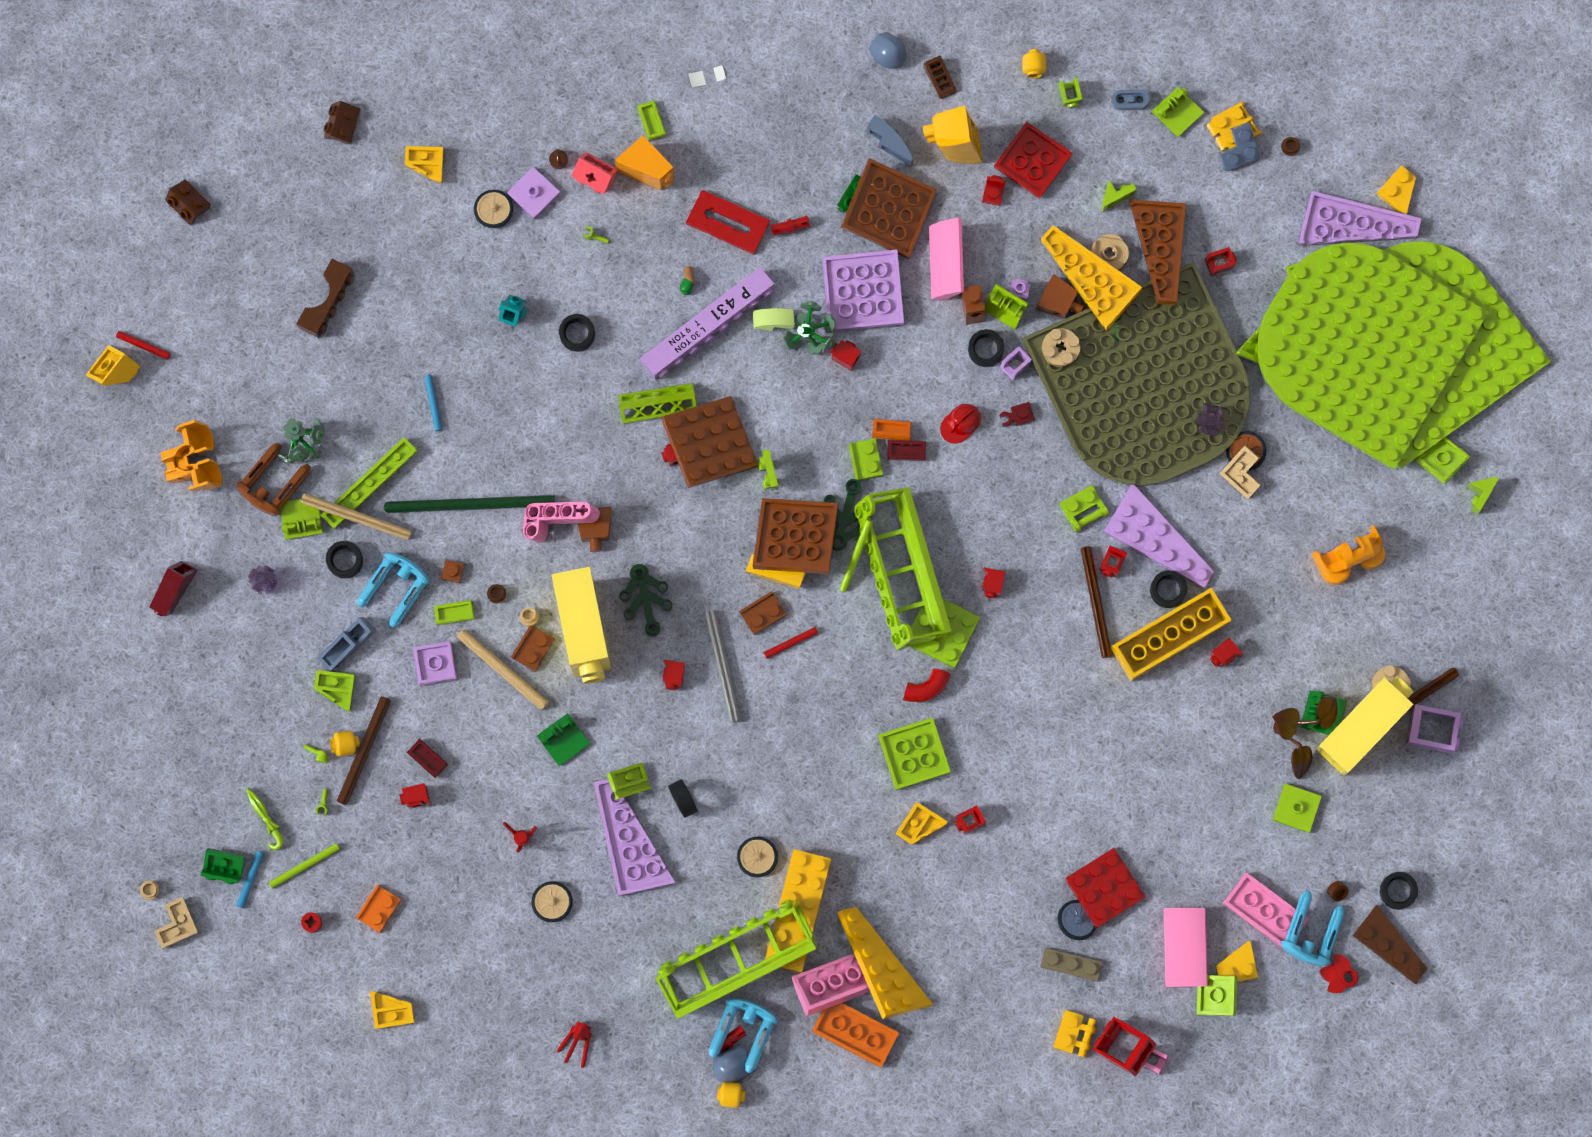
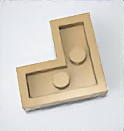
[1220,445,1262,499]
[154,897,199,949]

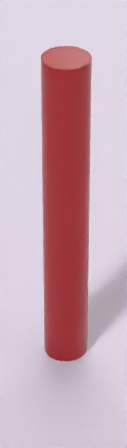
[116,331,171,360]
[763,627,818,659]

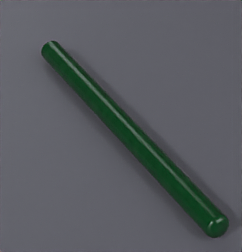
[384,495,555,513]

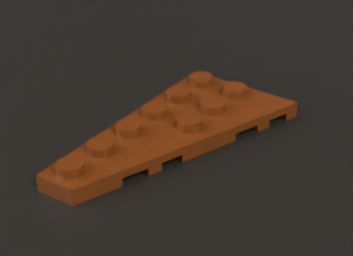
[1129,199,1186,305]

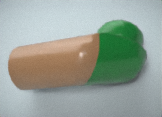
[680,266,695,295]

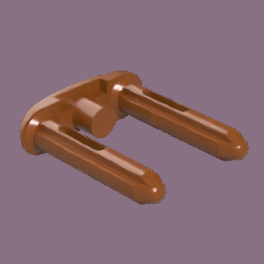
[237,443,311,516]

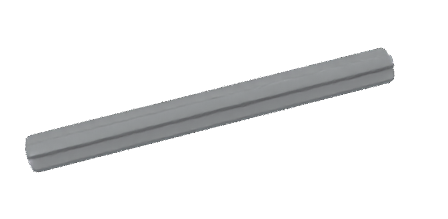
[706,611,740,723]

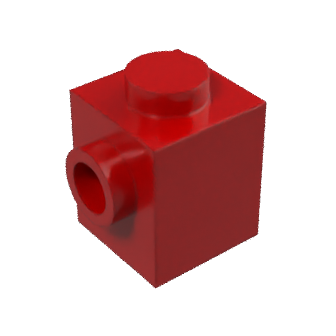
[830,340,861,371]

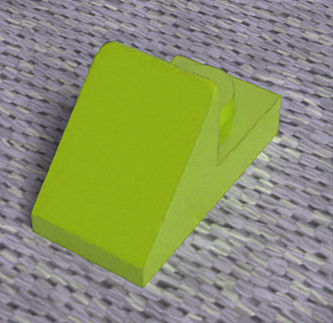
[1101,180,1137,212]
[1467,477,1499,514]

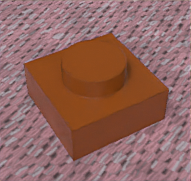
[441,560,465,584]

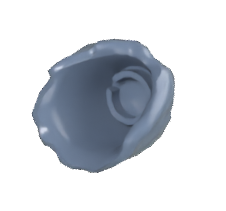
[869,32,907,69]
[712,1045,749,1082]

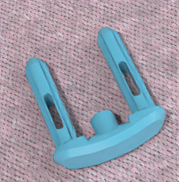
[357,552,430,628]
[1281,890,1345,966]
[709,998,778,1073]

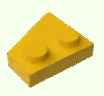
[405,146,444,184]
[1377,165,1416,214]
[895,801,948,845]
[1215,941,1258,982]
[370,991,415,1029]

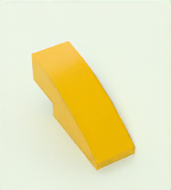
[746,554,806,590]

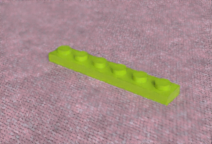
[321,437,418,530]

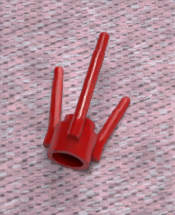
[503,822,537,853]
[557,1021,592,1068]

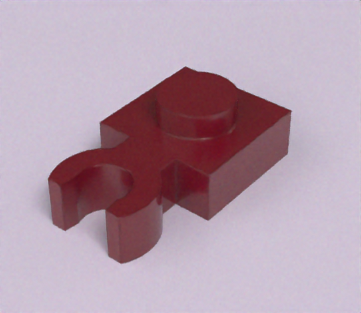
[999,402,1035,427]

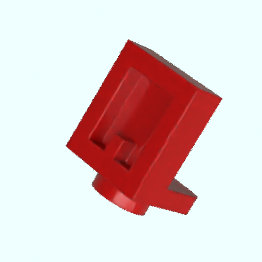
[982,175,1006,206]

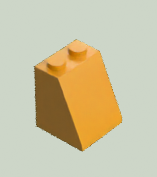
[615,135,675,190]

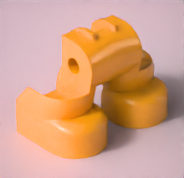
[160,420,223,492]
[1312,525,1386,585]

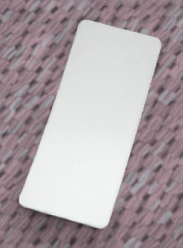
[688,65,726,87]

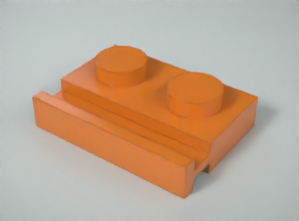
[356,885,401,933]

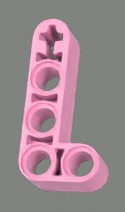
[523,502,600,543]

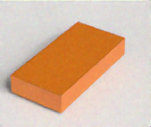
[872,419,912,441]

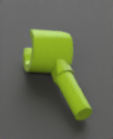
[582,226,609,244]
[303,744,328,763]
[316,789,328,816]

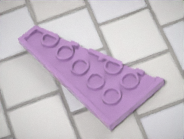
[1298,191,1422,245]
[1104,485,1214,589]
[594,779,676,896]

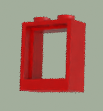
[1093,1017,1157,1077]

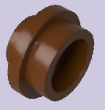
[1281,137,1300,156]
[487,584,506,604]

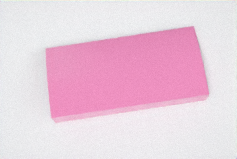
[929,218,964,301]
[1164,908,1208,988]
[792,953,871,1016]

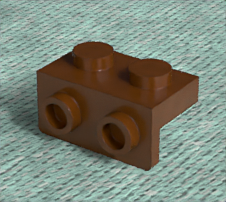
[324,101,360,144]
[165,179,211,225]

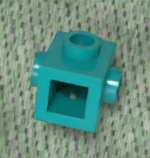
[498,294,528,327]

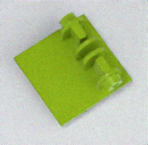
[1151,87,1204,138]
[985,284,1028,330]
[280,496,323,540]

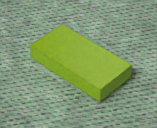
[637,100,666,141]
[434,600,475,626]

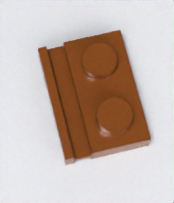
[739,591,787,635]
[511,626,555,672]

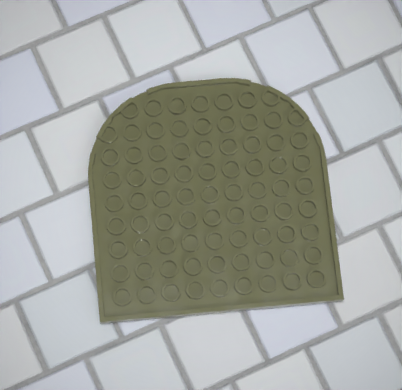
[1022,262,1250,486]

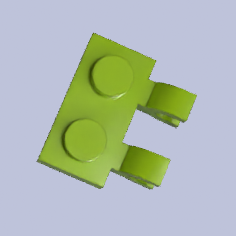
[758,449,779,491]

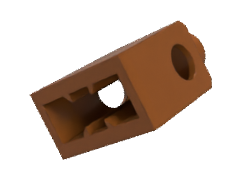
[1036,274,1084,319]
[960,285,985,325]
[578,507,612,552]

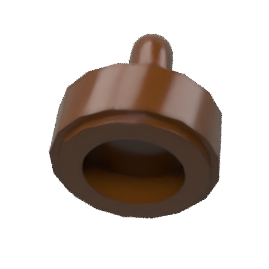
[549,149,568,169]
[1327,881,1349,902]

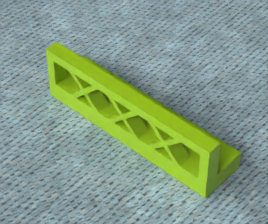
[618,383,696,424]

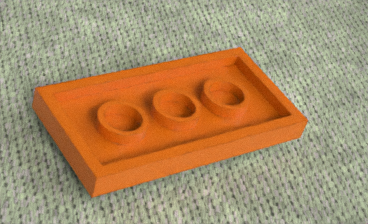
[811,1003,899,1068]

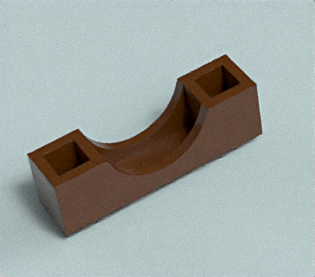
[296,258,355,338]

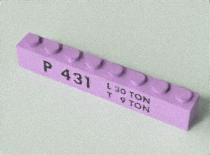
[640,267,774,379]

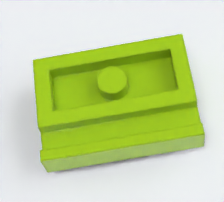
[848,438,883,481]
[607,762,651,800]

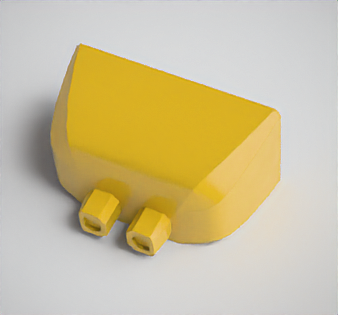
[923,105,983,164]

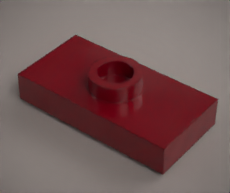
[887,440,926,461]
[406,738,448,779]

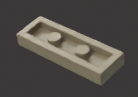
[1040,948,1102,982]

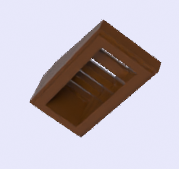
[923,55,957,99]

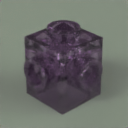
[1196,403,1224,436]
[248,565,278,594]

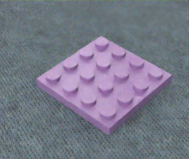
[822,249,904,331]

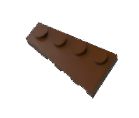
[1352,905,1428,984]

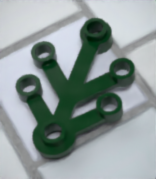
[824,479,861,551]
[619,564,673,637]

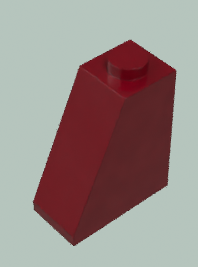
[149,561,198,617]

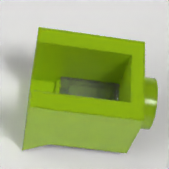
[1057,78,1082,108]

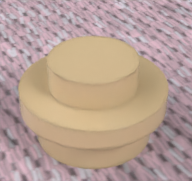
[520,608,539,626]
[140,880,160,900]

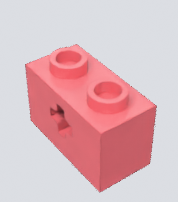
[571,152,619,194]

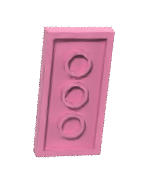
[1222,872,1309,949]

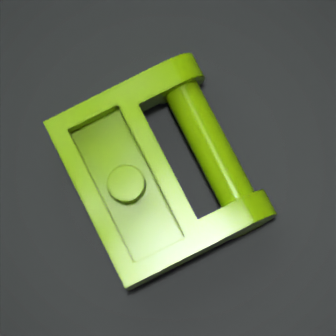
[1059,485,1109,533]

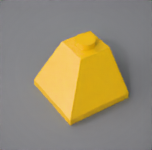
[86,345,140,386]

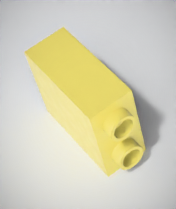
[551,567,612,684]
[1316,676,1414,776]

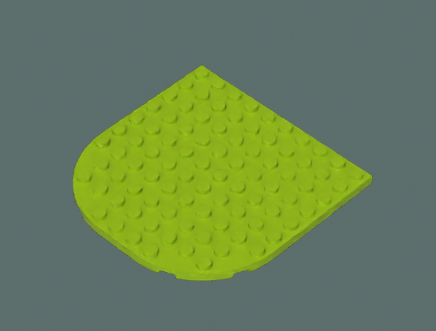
[1383,241,1551,470]
[1257,243,1489,470]

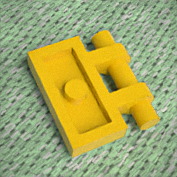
[1053,1010,1097,1058]

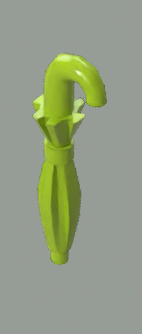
[246,788,284,851]

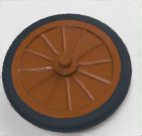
[1226,431,1267,471]

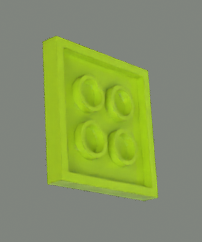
[911,598,981,669]
[878,717,951,791]

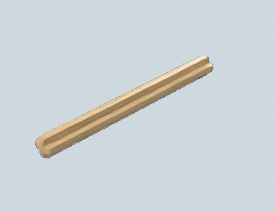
[301,494,411,540]
[457,629,548,710]

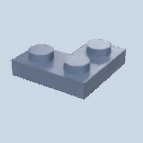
[1219,122,1261,171]

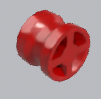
[301,912,322,933]

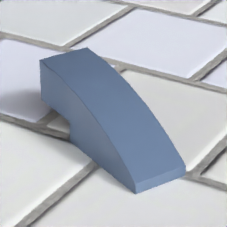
[867,115,913,167]
[318,617,377,672]

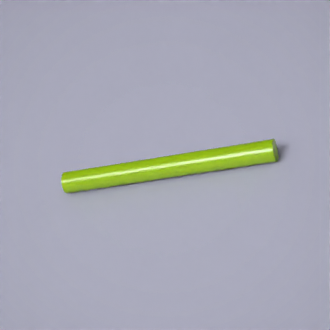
[839,519,873,592]
[268,843,340,889]

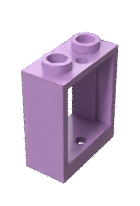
[1406,704,1463,753]

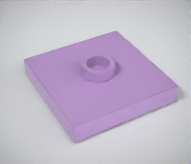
[507,167,560,219]
[413,641,457,686]

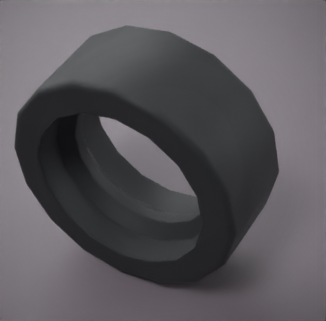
[559,314,595,352]
[968,329,1004,367]
[326,541,363,578]
[1150,570,1187,608]
[668,779,698,818]
[1379,872,1418,910]

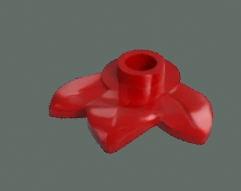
[1320,954,1359,994]

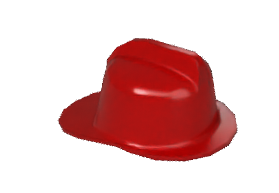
[940,404,982,444]

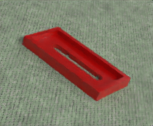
[686,190,770,255]

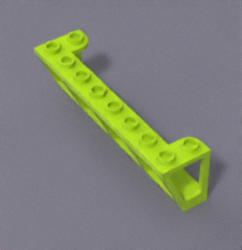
[854,487,952,651]
[655,899,817,1019]

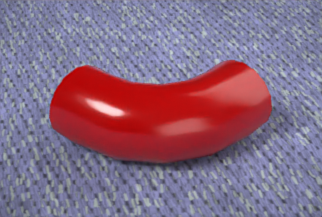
[903,669,951,703]

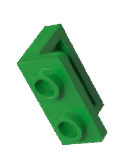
[200,848,245,884]

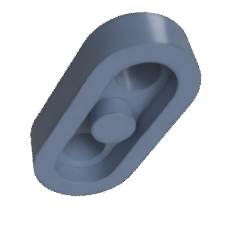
[1111,89,1149,110]

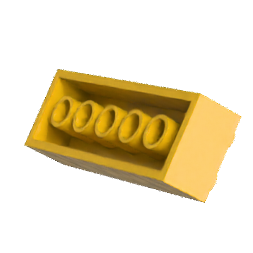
[1111,588,1232,682]
[765,849,831,974]

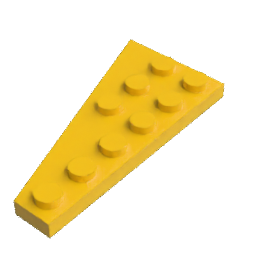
[1041,225,1142,331]
[837,907,933,1019]

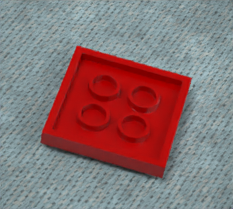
[994,121,1073,199]
[1065,848,1146,928]

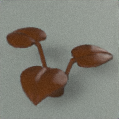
[1272,696,1338,779]

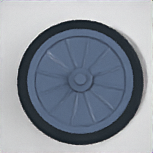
[1058,900,1096,940]

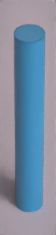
[424,375,442,432]
[236,851,264,908]

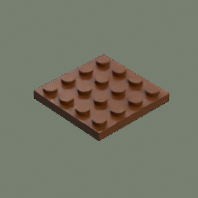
[840,158,937,258]
[661,396,758,488]
[752,498,839,574]

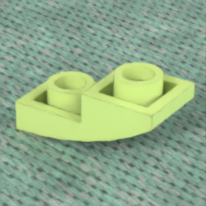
[753,308,795,331]

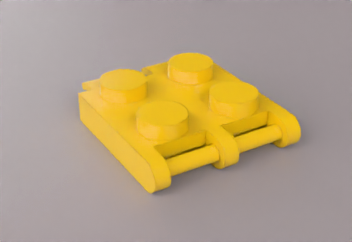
[1207,102,1262,151]

